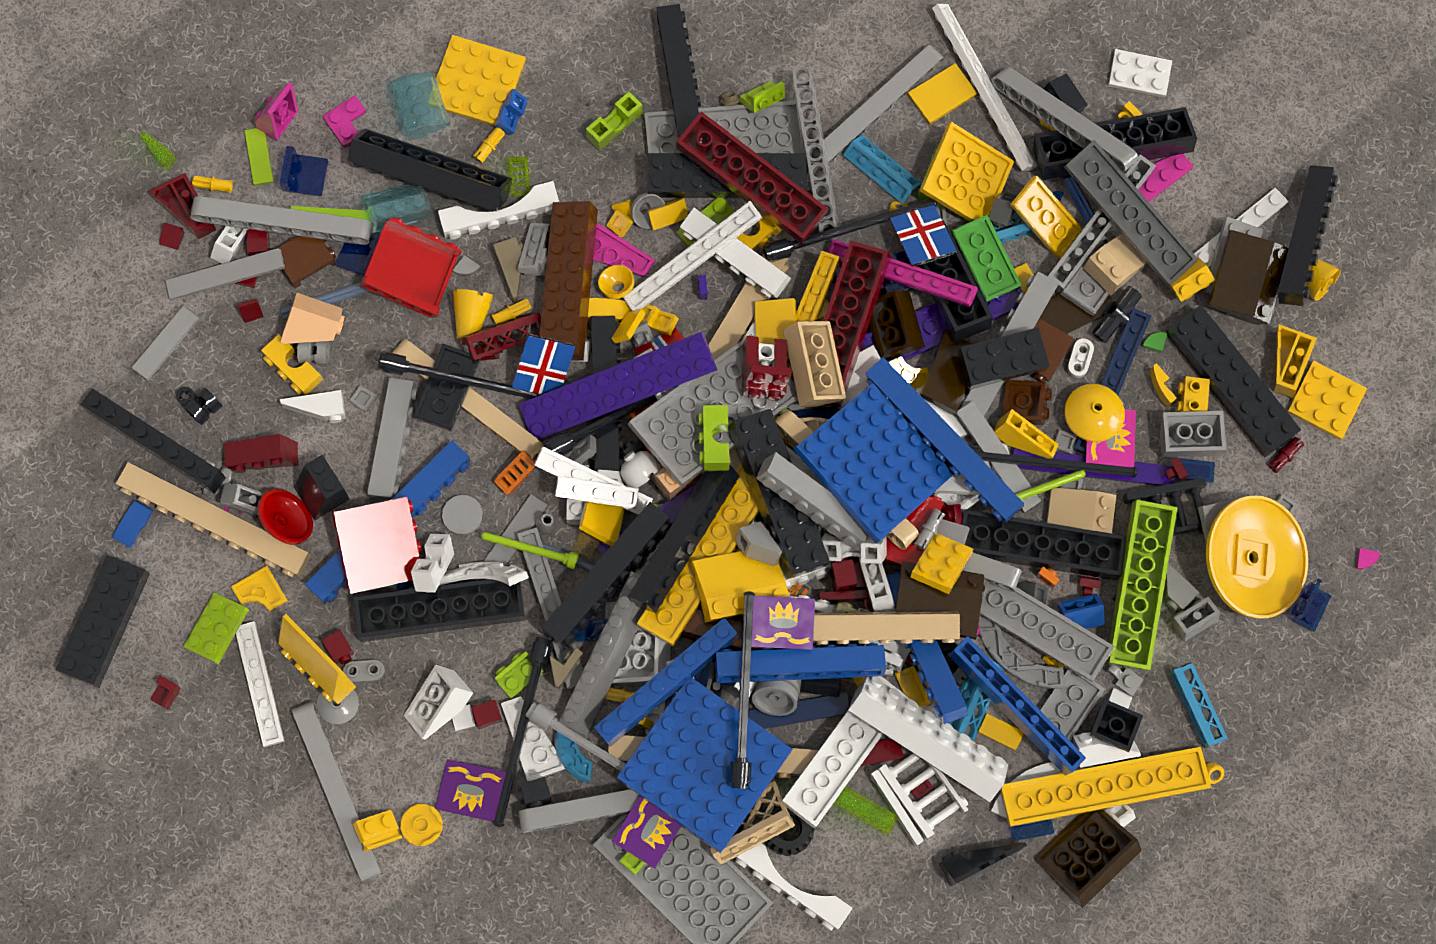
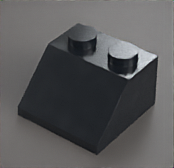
[1090,699,1143,752]

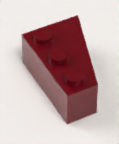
[149,173,216,239]
[224,434,299,473]

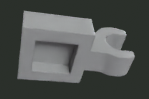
[1105,664,1144,697]

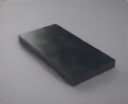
[413,344,481,432]

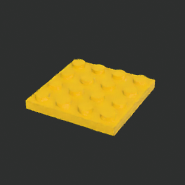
[427,35,526,127]
[919,122,1014,222]

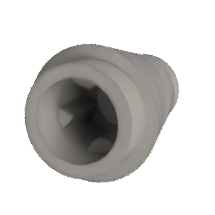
[535,513,556,533]

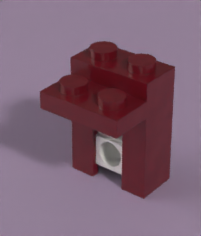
[742,336,791,401]

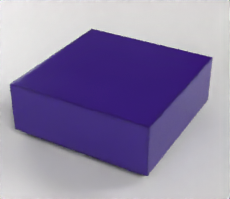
[698,275,708,300]

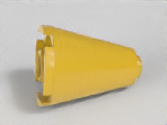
[1308,259,1341,301]
[453,289,493,344]

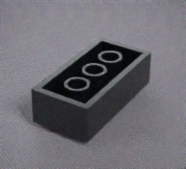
[958,327,1050,390]

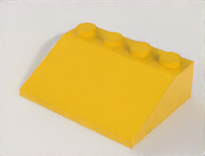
[692,551,789,623]
[278,614,356,704]

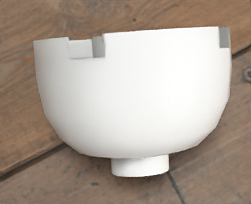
[620,451,662,488]

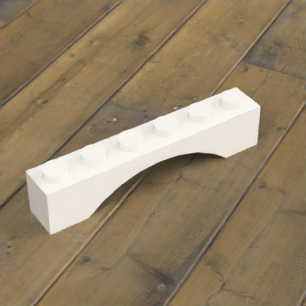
[438,181,559,239]
[734,843,853,931]

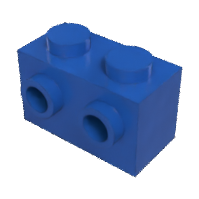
[1058,594,1105,629]

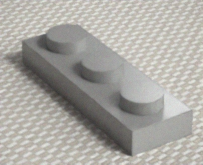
[518,223,550,274]

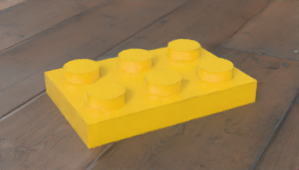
[911,533,973,594]

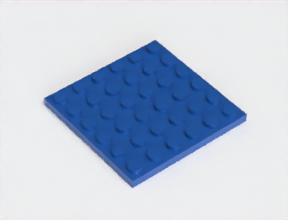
[793,383,954,544]
[616,678,793,853]

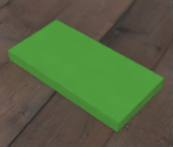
[951,215,1022,303]

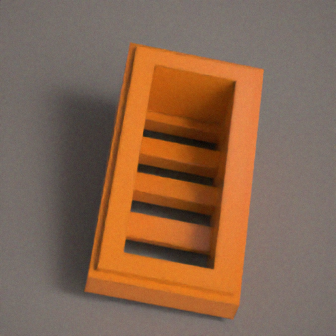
[494,450,536,495]

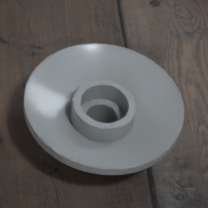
[317,690,359,724]

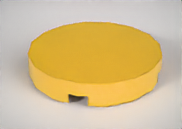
[400,804,443,846]

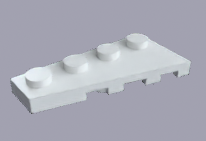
[501,696,566,781]

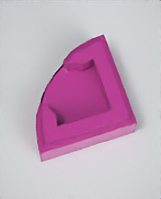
[1356,548,1380,569]

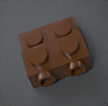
[1002,380,1052,425]

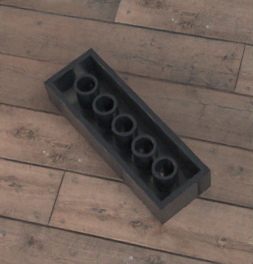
[917,220,993,342]
[56,555,150,688]

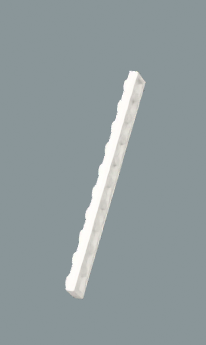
[932,4,1037,171]

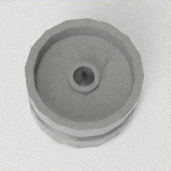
[752,680,801,716]

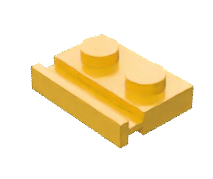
[353,810,403,852]

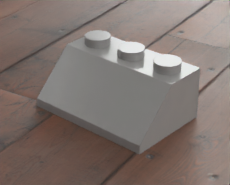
[1160,411,1227,457]

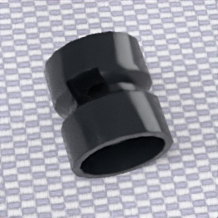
[183,387,223,426]

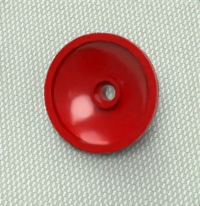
[258,489,313,545]

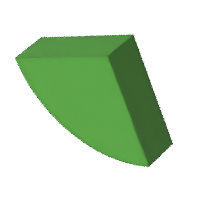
[1142,332,1167,353]

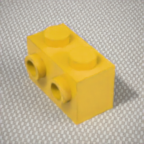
[1169,257,1215,302]
[1176,376,1210,412]

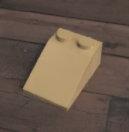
[1083,234,1148,295]
[1046,488,1116,534]

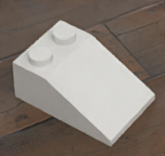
[404,665,473,740]

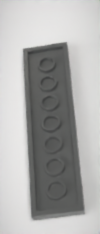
[1064,140,1198,286]

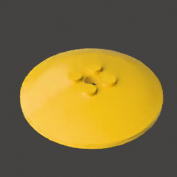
[1206,496,1308,619]

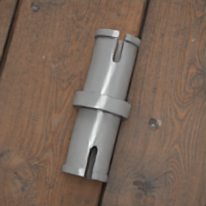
[914,508,945,551]

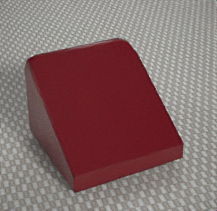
[159,222,185,250]
[238,299,263,323]

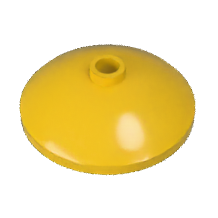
[1064,384,1125,442]

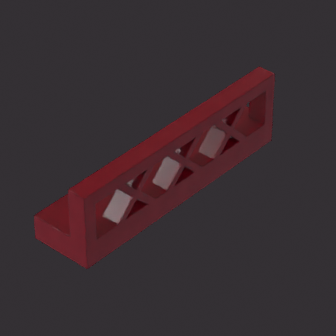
[460,312,541,360]

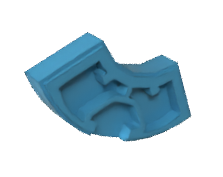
[554,732,593,783]

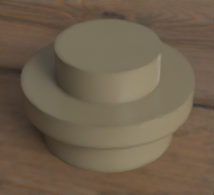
[721,91,740,106]

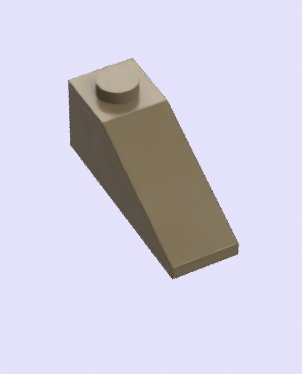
[493,237,523,303]

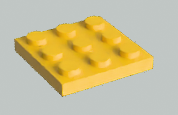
[1287,360,1367,440]

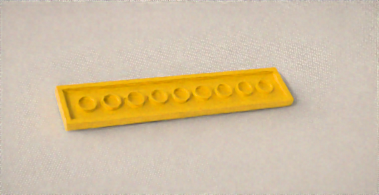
[637,462,759,646]
[1000,747,1211,827]

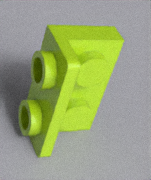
[740,81,785,113]
[494,651,543,699]

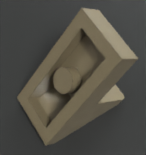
[550,649,583,689]

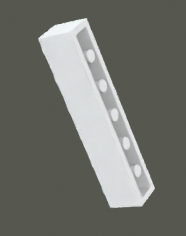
[680,208,791,298]

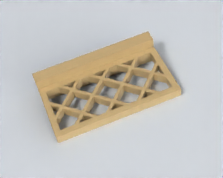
[710,781,795,865]

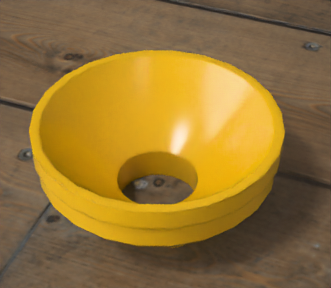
[598,265,634,299]

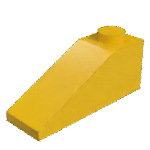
[993,409,1059,459]

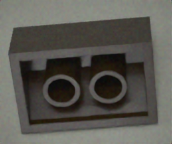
[870,290,925,360]

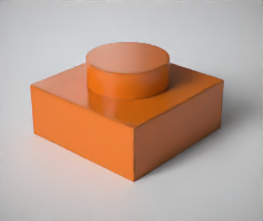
[1036,567,1060,589]

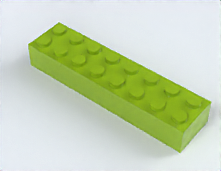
[1105,500,1178,670]

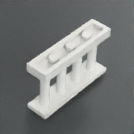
[878,753,968,840]

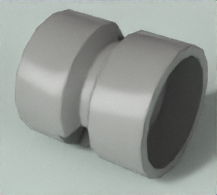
[297,341,330,365]

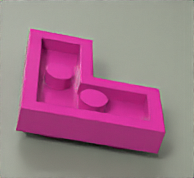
[323,96,367,148]

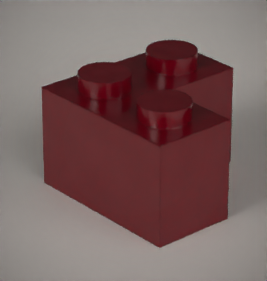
[829,558,867,591]

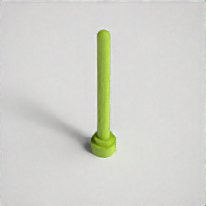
[1016,470,1086,500]
[481,532,579,569]

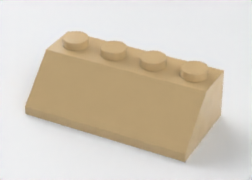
[784,321,846,407]

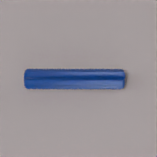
[1063,176,1094,224]

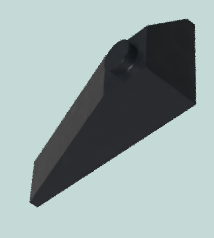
[939,842,1027,886]

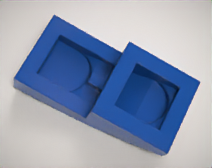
[495,89,528,135]
[112,500,153,548]

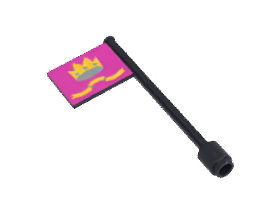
[969,406,1138,478]

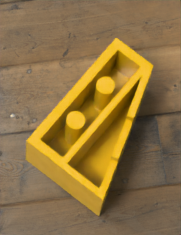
[1274,324,1317,398]

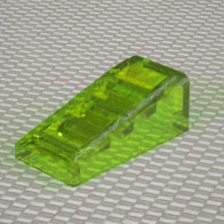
[140,131,176,171]
[508,156,531,197]

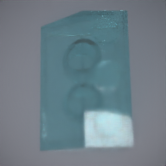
[390,72,450,140]
[362,184,431,233]

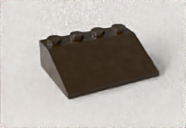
[1208,230,1289,325]
[895,561,984,640]
[1034,809,1142,908]

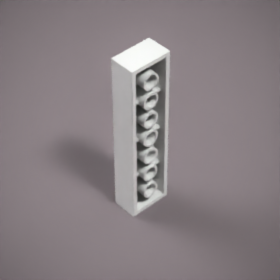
[848,676,1008,802]

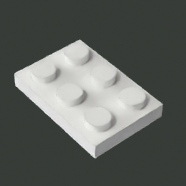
[1108,49,1172,98]

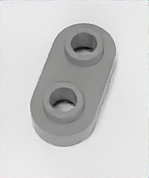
[343,660,385,683]

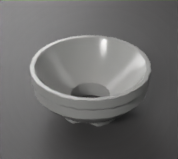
[631,193,665,229]

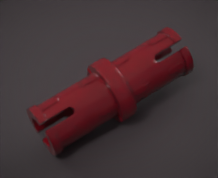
[1268,437,1304,473]

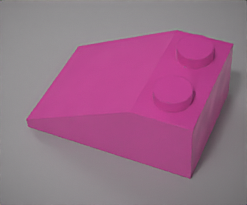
[255,82,298,141]

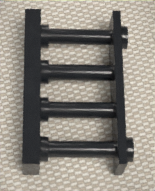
[1123,478,1207,536]

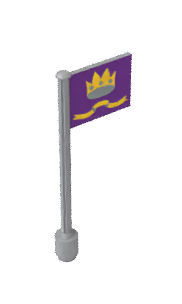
[526,702,681,869]

